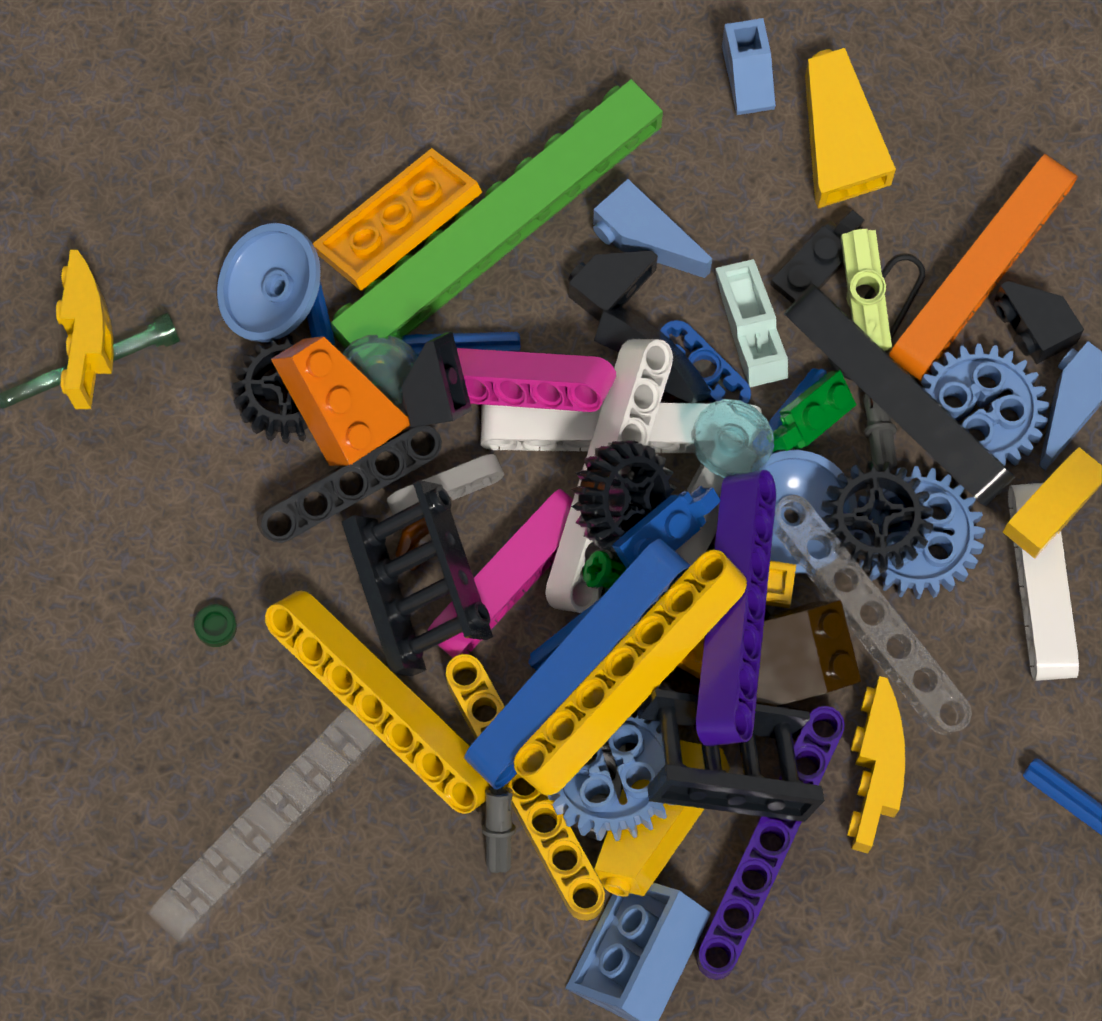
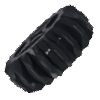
[232,334,308,444]
[571,440,677,554]
[820,461,934,573]

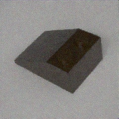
[756,600,861,706]

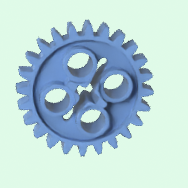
[921,344,1049,466]
[853,466,985,599]
[548,715,673,841]

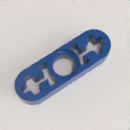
[660,320,751,404]

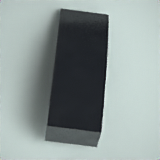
[594,307,711,404]

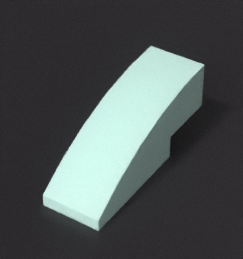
[715,259,788,387]

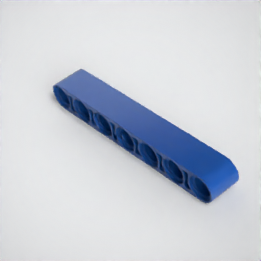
[464,539,691,789]

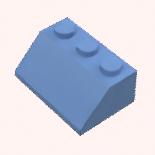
[566,883,711,1021]

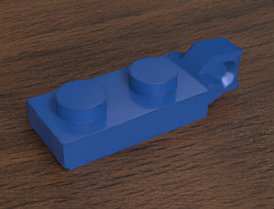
[612,486,721,569]

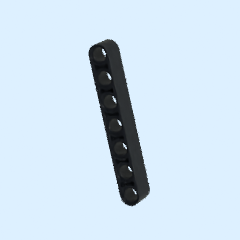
[784,283,1015,507]

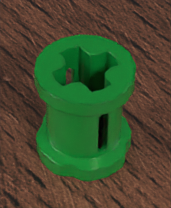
[583,551,626,589]

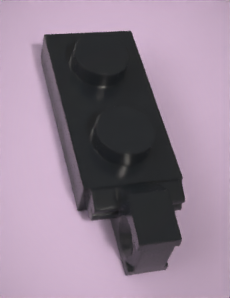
[770,210,865,303]

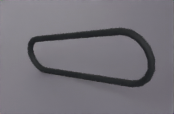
[828,254,925,380]

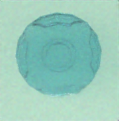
[343,335,418,406]
[691,399,774,478]

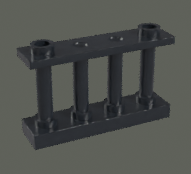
[342,480,493,676]
[637,689,825,822]

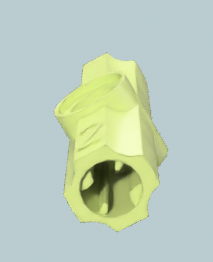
[841,229,892,351]

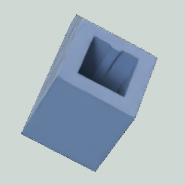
[722,18,776,115]

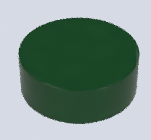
[194,604,237,647]

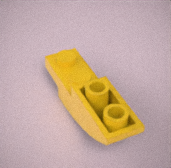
[56,250,114,409]
[847,676,905,854]

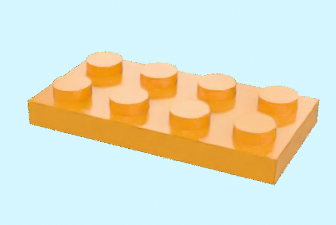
[313,148,482,291]

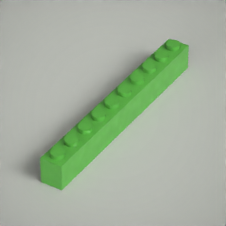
[331,79,663,370]

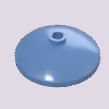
[217,223,321,342]
[749,450,857,574]

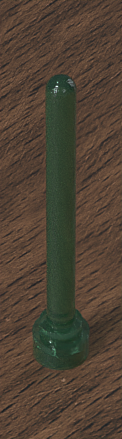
[0,312,181,409]

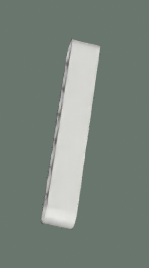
[545,339,673,613]
[481,403,762,454]

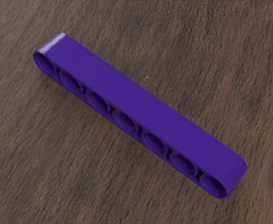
[696,469,776,746]
[697,706,845,980]

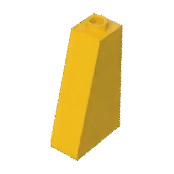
[805,48,896,209]
[594,740,730,897]

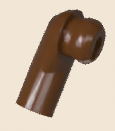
[395,518,429,571]

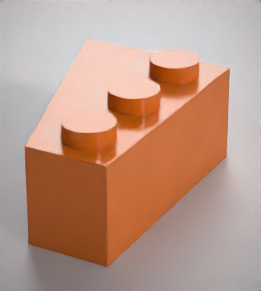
[271,336,411,466]

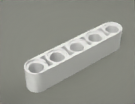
[1008,483,1079,681]

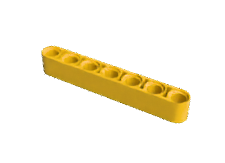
[514,550,747,795]
[265,591,492,814]
[446,654,605,921]

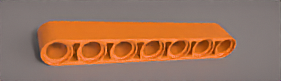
[889,154,1078,381]

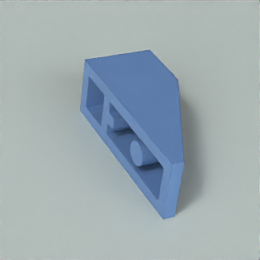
[593,179,712,278]
[1039,341,1102,471]

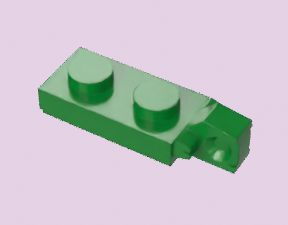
[765,370,857,452]

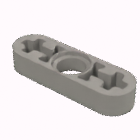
[387,454,504,515]

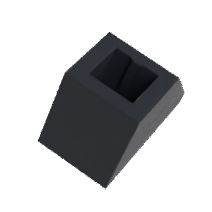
[994,281,1084,365]

